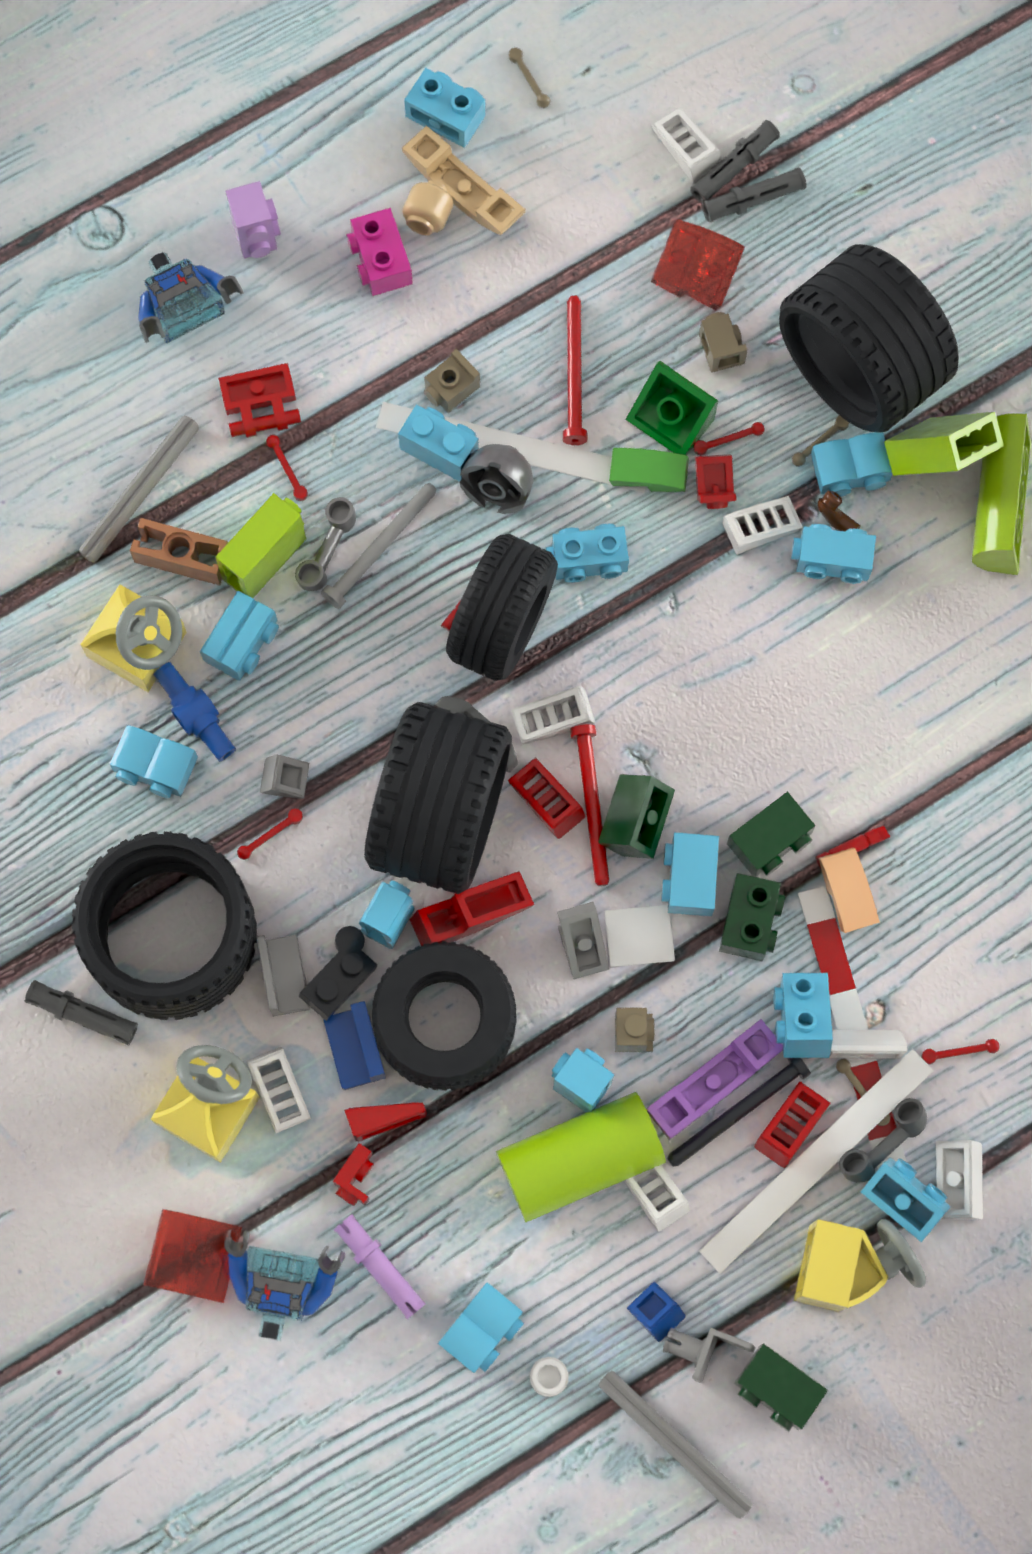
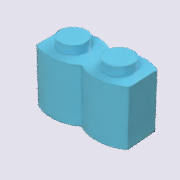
[811,432,892,497]
[110,725,198,799]
[359,880,415,949]
[438,1282,524,1373]

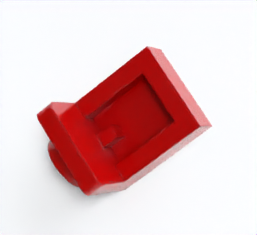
[695,454,737,509]

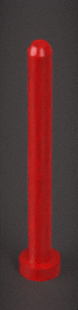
[563,295,588,445]
[570,724,610,886]

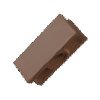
[130,518,228,585]

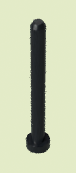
[667,1058,811,1167]

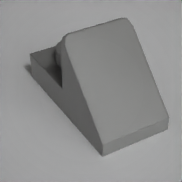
[557,902,609,979]

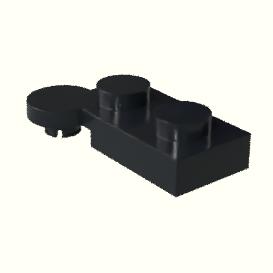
[299,926,378,1021]

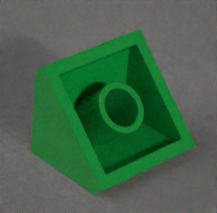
[625,361,718,455]

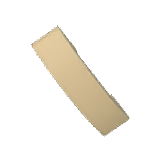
[402,125,526,235]

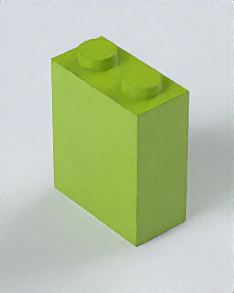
[884,412,1004,476]
[215,493,306,598]

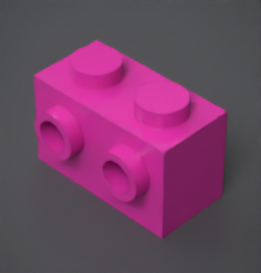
[346,208,413,296]

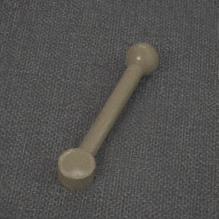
[509,48,550,108]
[792,415,849,466]
[836,1059,890,1126]

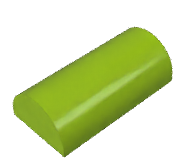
[972,413,1031,575]
[495,1092,666,1223]

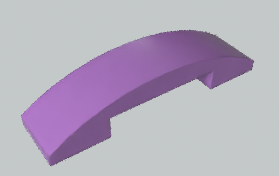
[646,1019,783,1140]

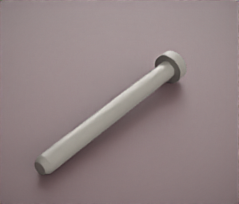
[321,483,436,609]

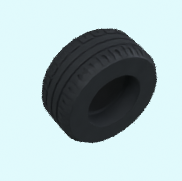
[446,534,558,681]
[372,941,516,1091]

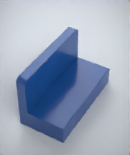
[323,1001,386,1090]

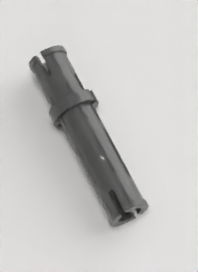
[690,120,780,204]
[702,168,806,223]
[24,980,138,1046]

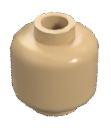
[402,180,453,236]

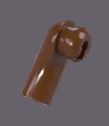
[817,490,861,532]

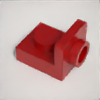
[333,1143,374,1206]

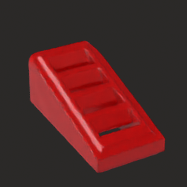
[508,757,585,839]
[754,1081,831,1168]
[344,1102,427,1142]

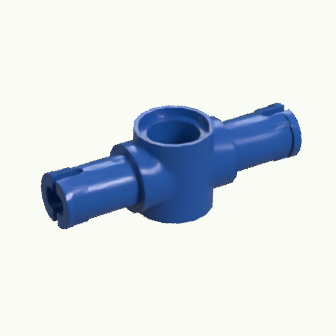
[154,662,236,762]

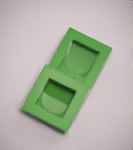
[609,448,689,492]

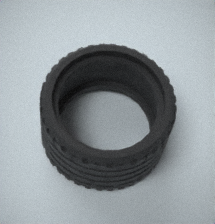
[779,244,959,433]
[364,702,512,894]
[72,831,257,1020]

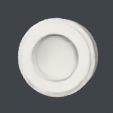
[530,1357,569,1397]

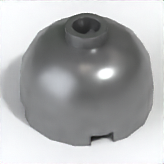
[460,444,533,514]

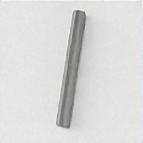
[79,415,199,563]
[599,1371,753,1519]

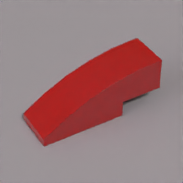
[409,871,534,946]

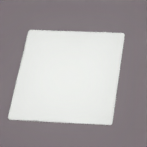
[604,905,675,967]

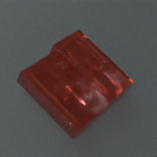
[650,219,745,311]
[143,1209,242,1303]

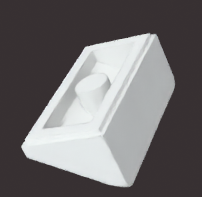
[829,1029,907,1059]
[936,1140,983,1219]

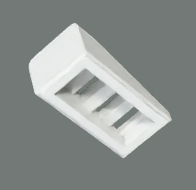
[652,107,721,183]
[722,496,803,555]
[511,686,595,745]
[247,1047,311,1133]
[624,1165,690,1232]

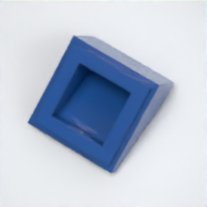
[627,1282,686,1342]

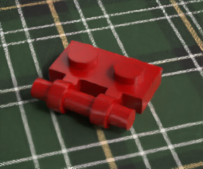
[218,363,301,438]

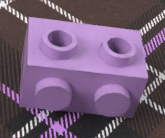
[225,181,281,259]

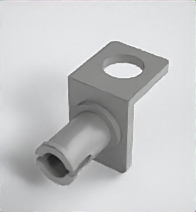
[663,1328,756,1383]

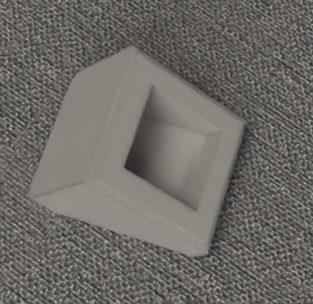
[260,754,310,799]

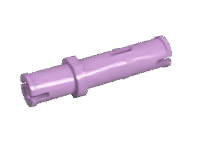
[334,1214,426,1319]

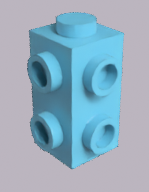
[546,524,629,583]
[791,524,876,584]

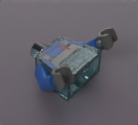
[138,252,244,344]
[224,1230,345,1341]

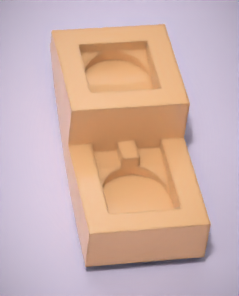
[819,848,880,933]

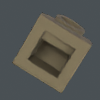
[699,312,748,373]
[424,348,480,413]
[615,1008,654,1052]

